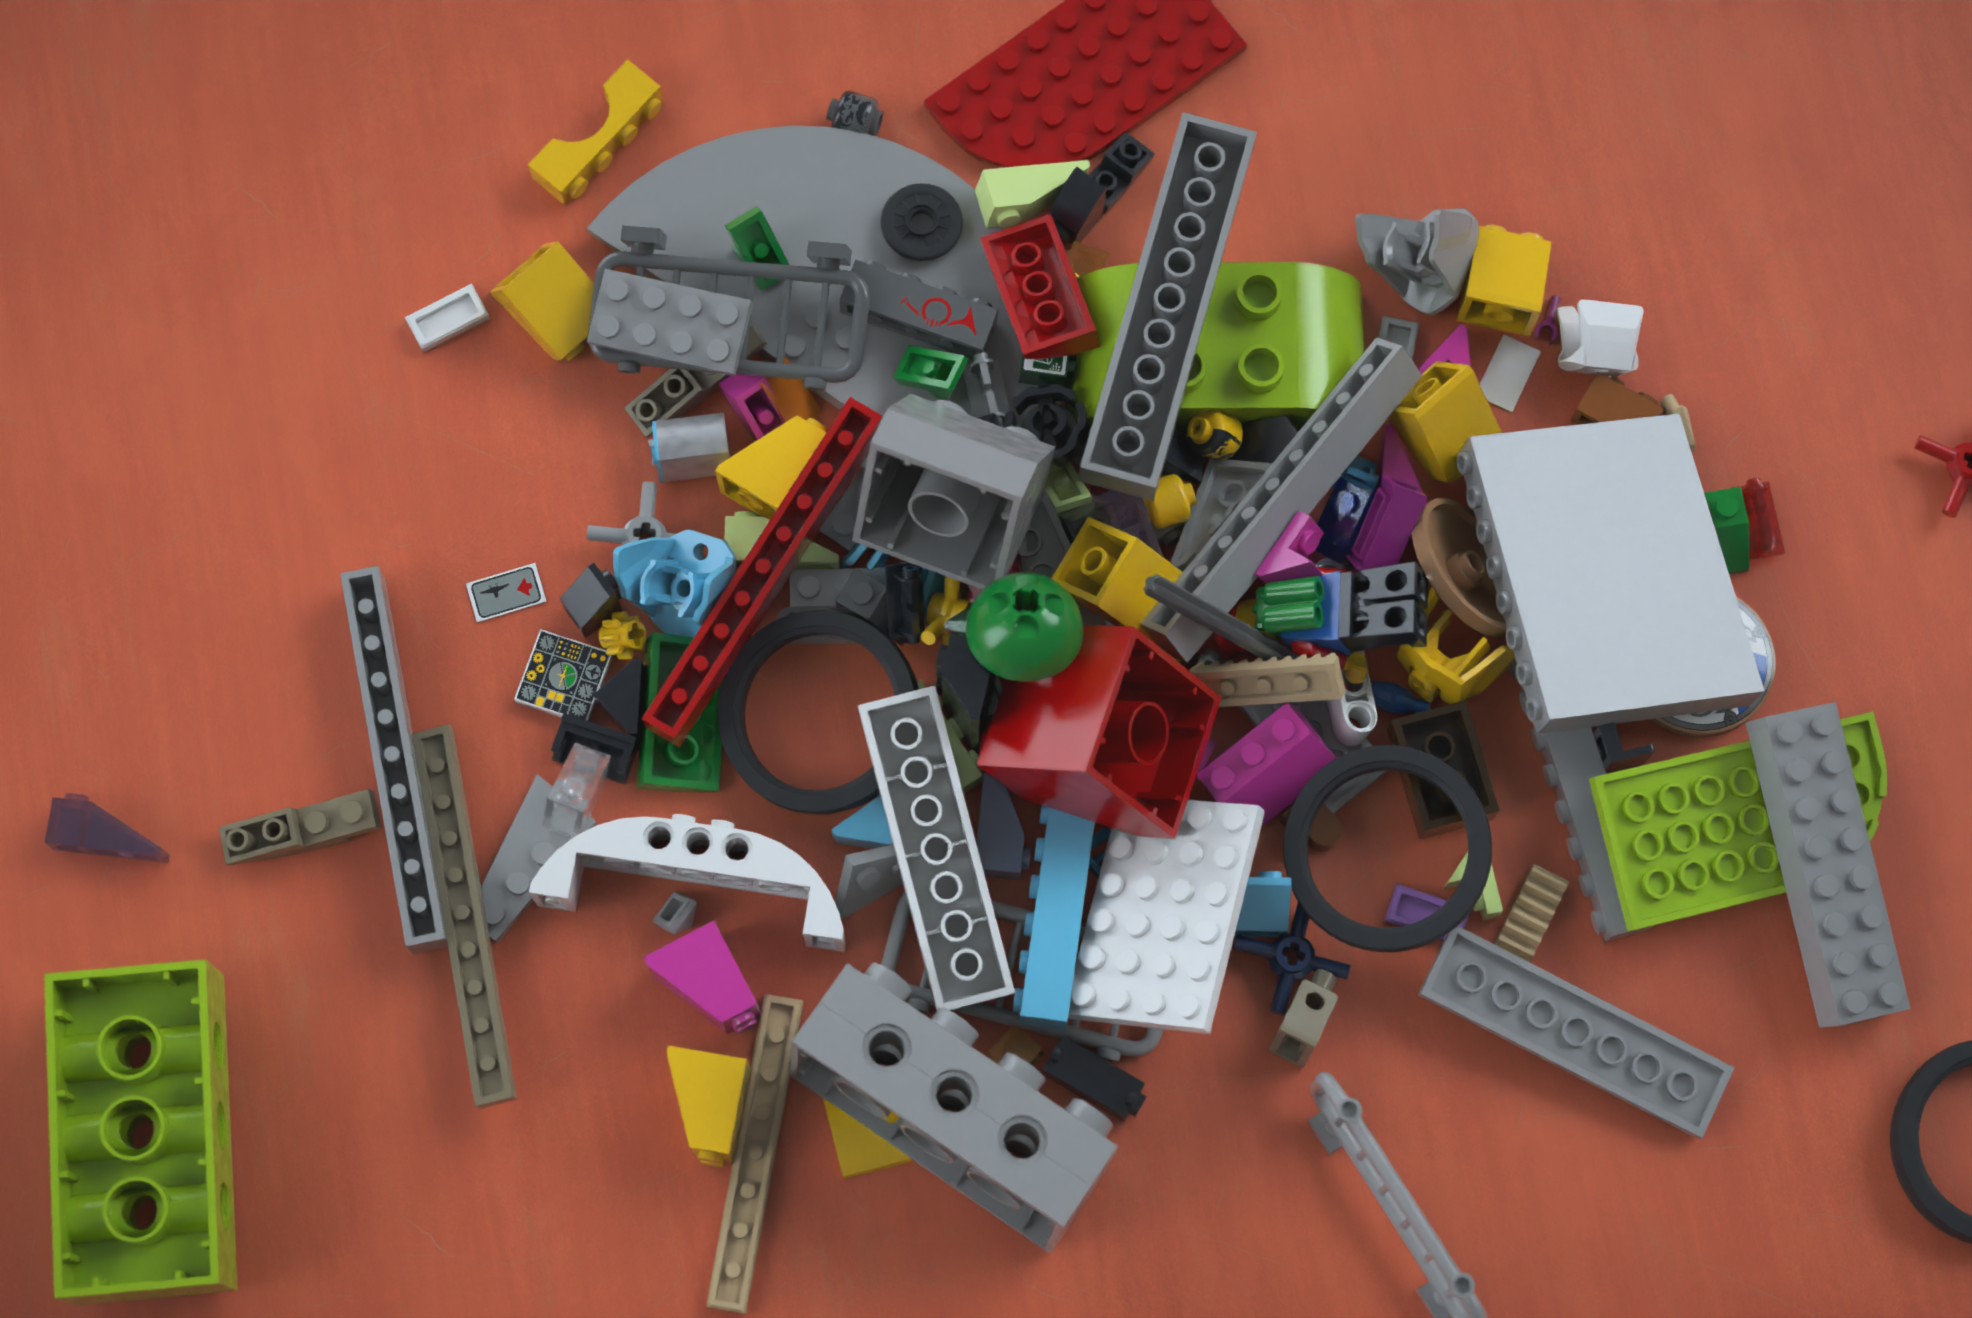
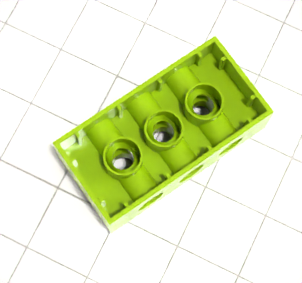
[44,959,238,1305]

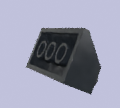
[936,634,996,754]

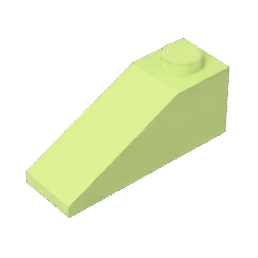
[975,160,1090,229]
[724,511,840,570]

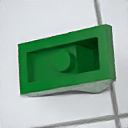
[724,206,790,291]
[892,345,968,401]

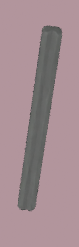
[1143,574,1299,661]

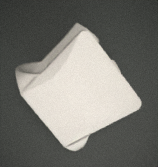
[1556,300,1644,376]

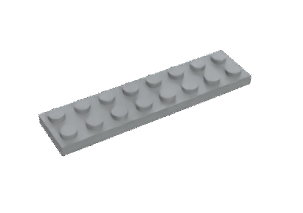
[1417,926,1735,1139]

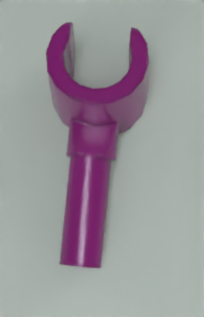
[1533,295,1560,345]

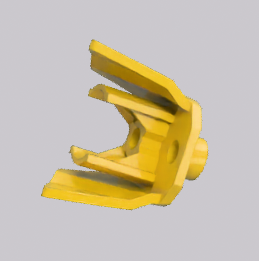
[1397,587,1516,704]

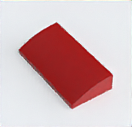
[980,214,1100,359]

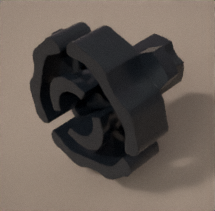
[1004,384,1089,467]

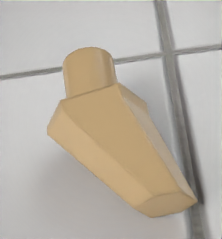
[1660,394,1696,452]

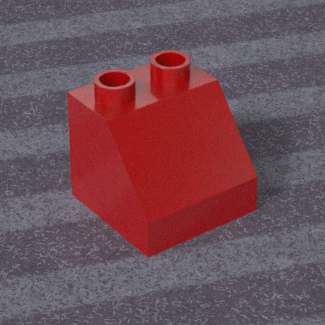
[976,625,1222,839]

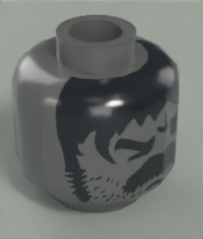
[826,90,884,136]

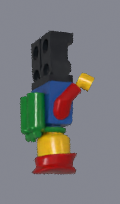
[1213,562,1428,683]

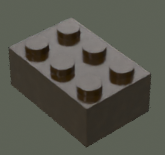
[1387,701,1500,839]

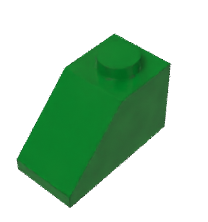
[1704,487,1749,574]

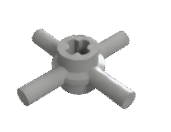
[587,482,675,545]

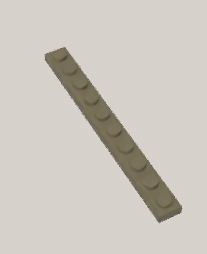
[412,724,518,1109]

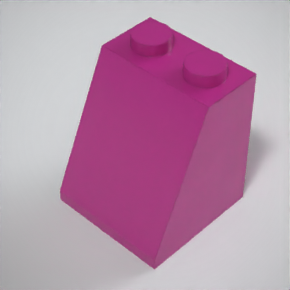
[643,921,761,1035]

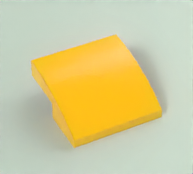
[823,1098,913,1179]

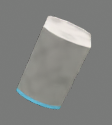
[648,413,730,483]

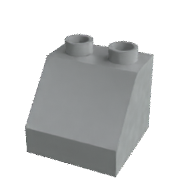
[852,393,1056,590]

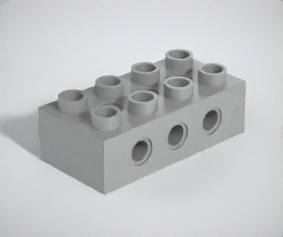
[790,963,1118,1254]

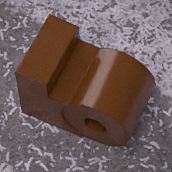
[1280,803,1341,852]

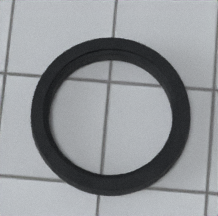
[718,610,919,814]
[1283,745,1492,953]
[1890,1040,1972,1244]

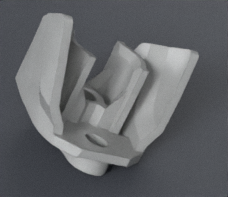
[1355,208,1479,316]

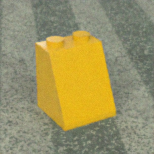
[1456,225,1552,337]
[490,241,594,361]
[1388,361,1502,482]
[715,415,828,520]
[1051,517,1183,642]
[667,1046,751,1167]

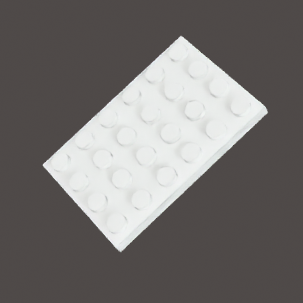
[1068,800,1265,1034]

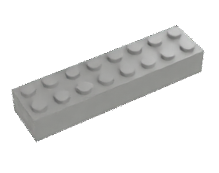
[1746,702,1911,1028]

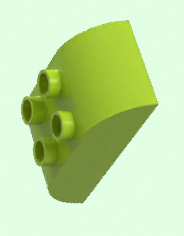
[1065,262,1364,435]

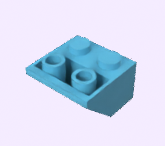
[1234,871,1291,938]

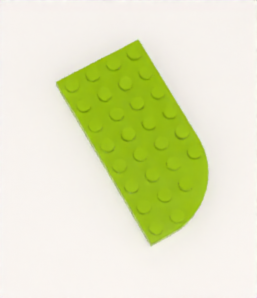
[1589,712,1887,931]

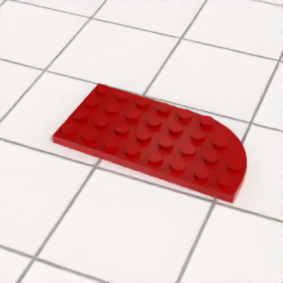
[924,0,1247,168]

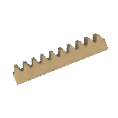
[1189,652,1346,707]
[1494,864,1569,962]

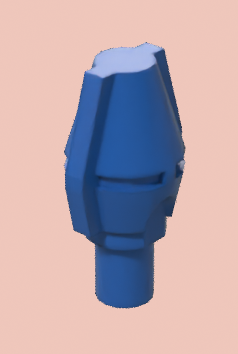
[1370,680,1430,714]

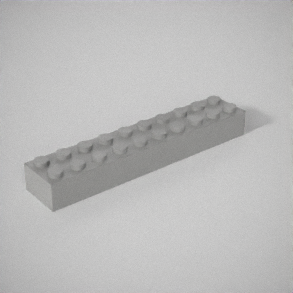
[1079,112,1257,501]

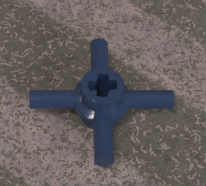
[1233,903,1351,1016]

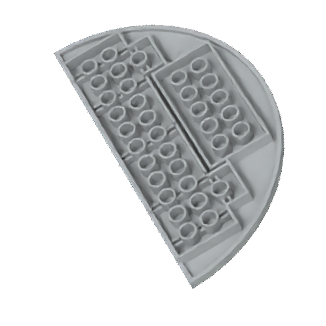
[587,126,1061,440]

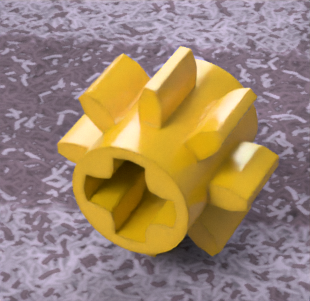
[599,611,646,660]

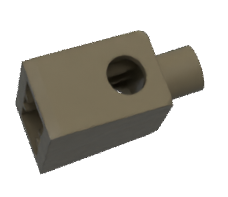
[1268,969,1338,1068]

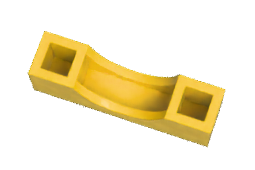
[528,59,664,205]

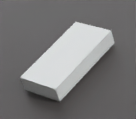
[405,284,490,353]

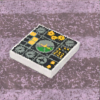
[514,629,613,721]

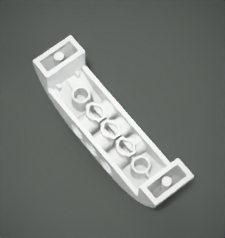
[529,814,846,952]

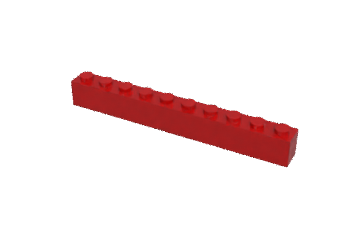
[642,397,883,747]

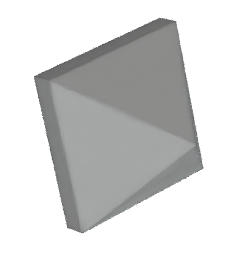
[652,891,697,934]

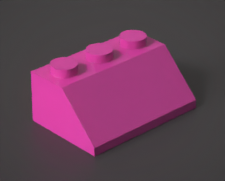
[1196,703,1337,828]

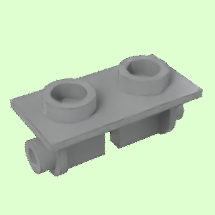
[962,352,1010,428]

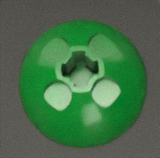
[966,572,1084,681]

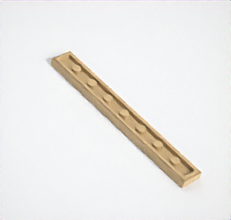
[706,994,804,1314]

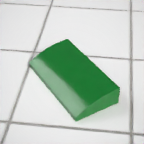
[636,632,723,792]

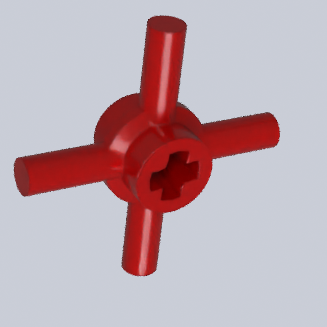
[1914,435,1972,518]

